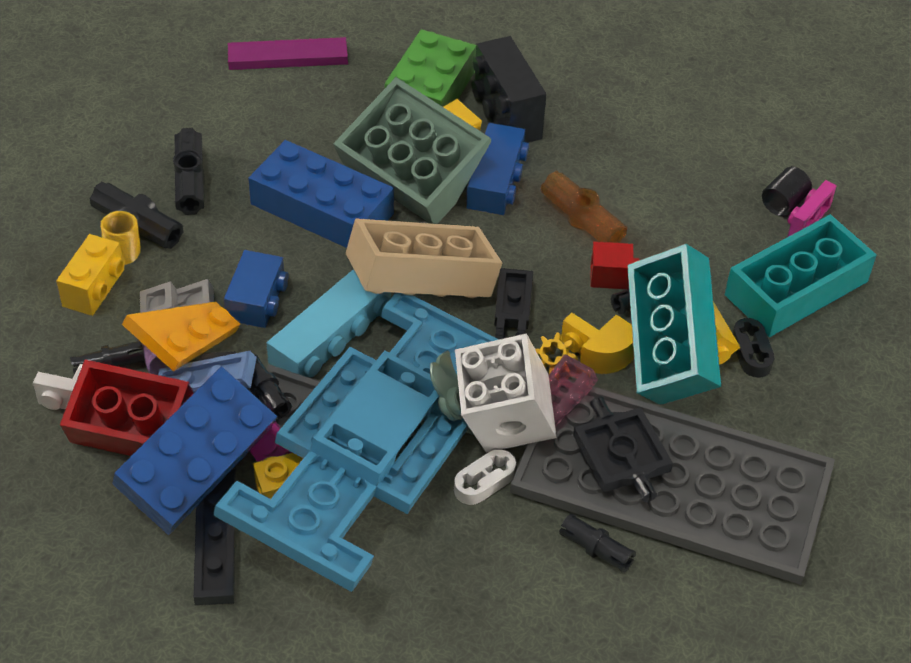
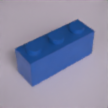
[467,122,529,215]

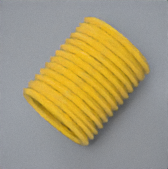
[100,211,141,265]

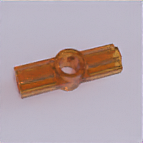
[541,170,627,243]

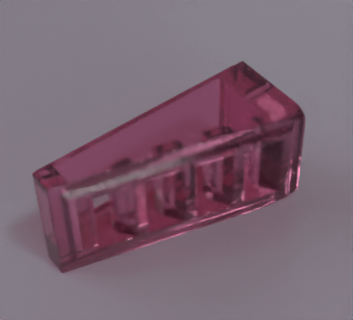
[549,354,598,427]

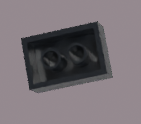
[471,36,547,143]

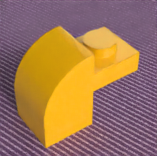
[561,313,634,374]

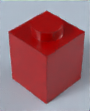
[590,241,640,290]

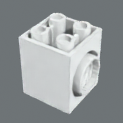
[455,333,557,453]

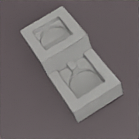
[140,279,214,313]

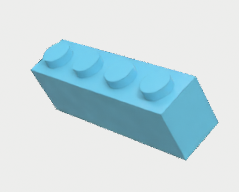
[266,269,391,377]

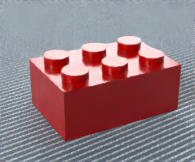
[60,360,194,456]

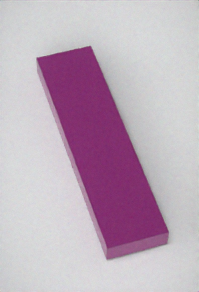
[228,37,348,70]

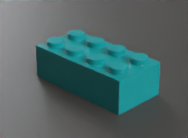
[724,214,877,337]
[628,244,721,404]

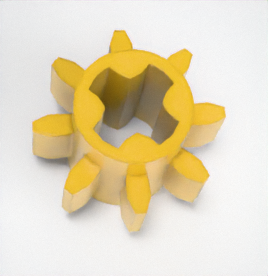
[535,332,578,378]

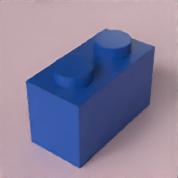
[224,250,289,328]

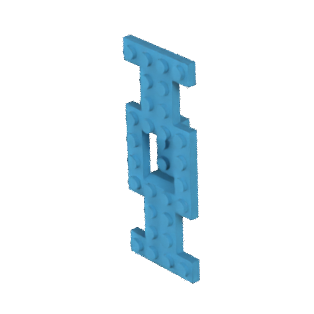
[214,293,499,592]

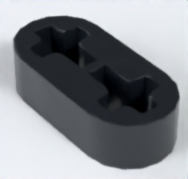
[732,318,774,378]

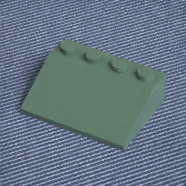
[333,77,491,224]

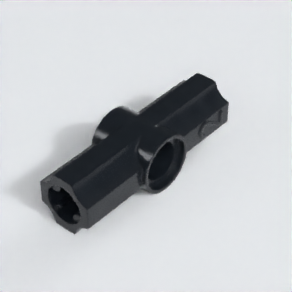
[173,128,205,215]
[89,181,184,249]

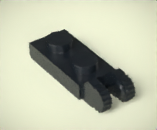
[494,268,533,340]

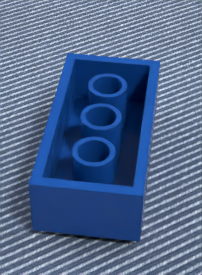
[248,140,394,248]
[112,366,277,535]

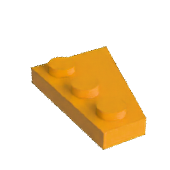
[122,302,240,372]

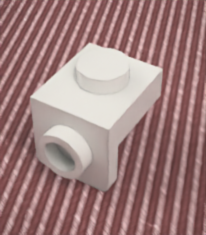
[33,364,83,410]

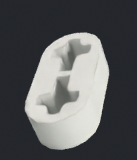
[454,449,516,505]

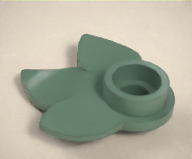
[430,350,463,421]

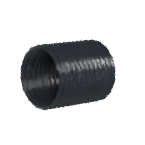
[761,166,812,216]

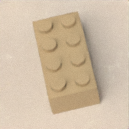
[346,219,502,298]

